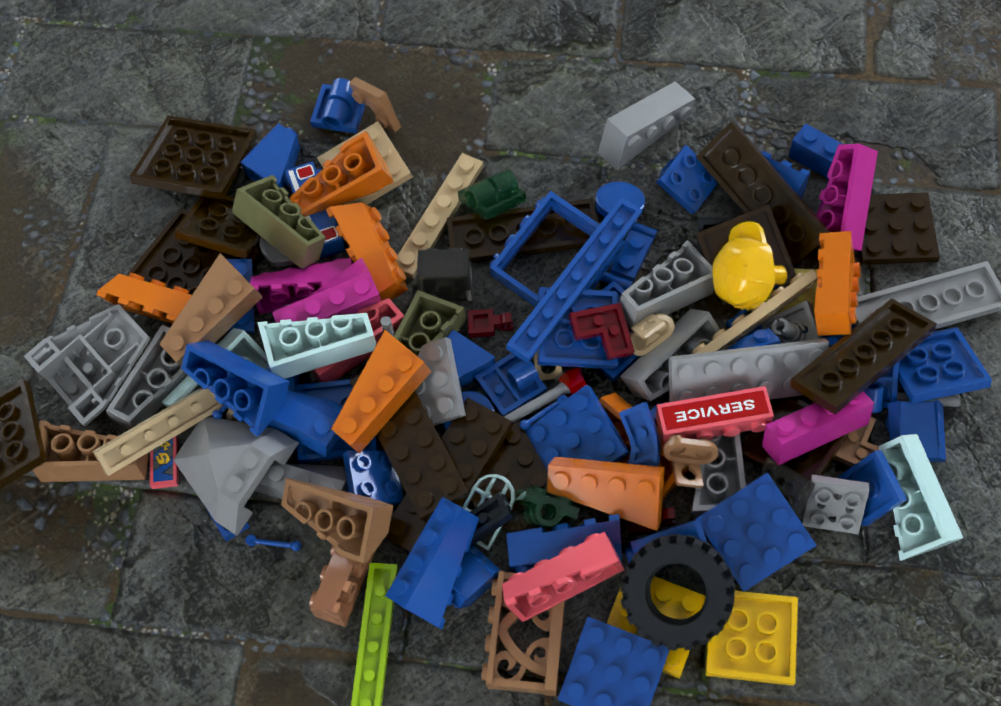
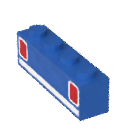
[285,161,346,260]

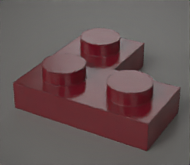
[568,303,635,360]

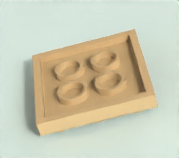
[317,121,413,205]

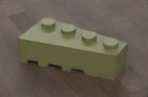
[232,175,326,269]
[394,290,467,356]

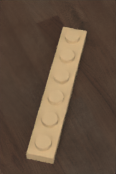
[396,153,484,280]
[692,269,817,354]
[93,387,223,476]

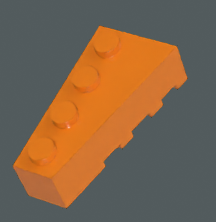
[547,457,665,531]

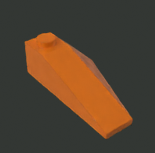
[289,131,394,217]

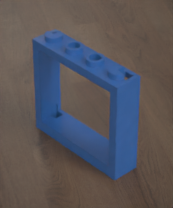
[489,191,625,307]

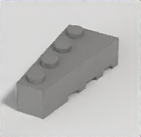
[619,240,714,331]

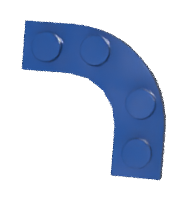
[619,402,661,466]

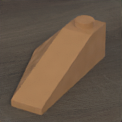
[281,478,393,564]

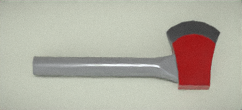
[503,367,586,423]

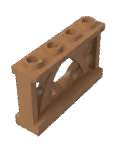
[481,571,565,697]

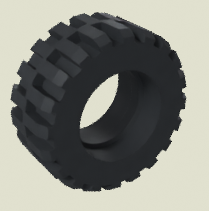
[620,534,735,651]

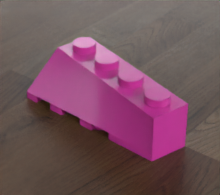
[816,144,878,251]
[250,258,353,314]
[272,258,381,323]
[762,391,874,465]

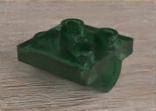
[457,169,527,220]
[515,486,580,527]

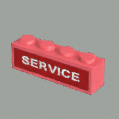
[655,386,774,445]

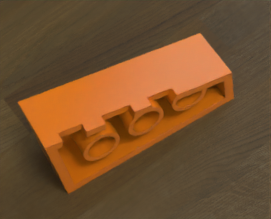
[815,231,861,336]
[331,330,431,454]

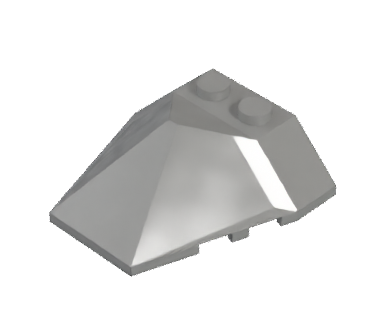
[24,304,150,427]
[173,416,299,536]

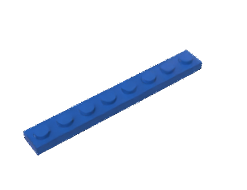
[506,197,643,363]

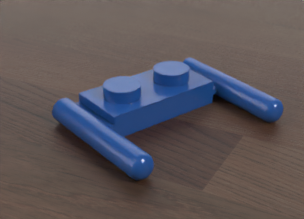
[600,222,658,290]

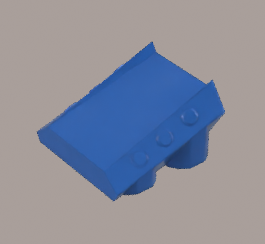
[885,400,946,462]
[451,545,501,609]

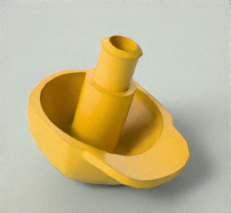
[712,221,787,310]

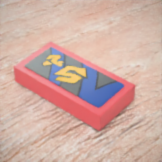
[150,435,179,489]

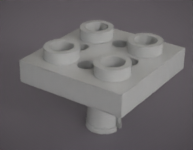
[761,300,823,343]
[802,475,870,534]

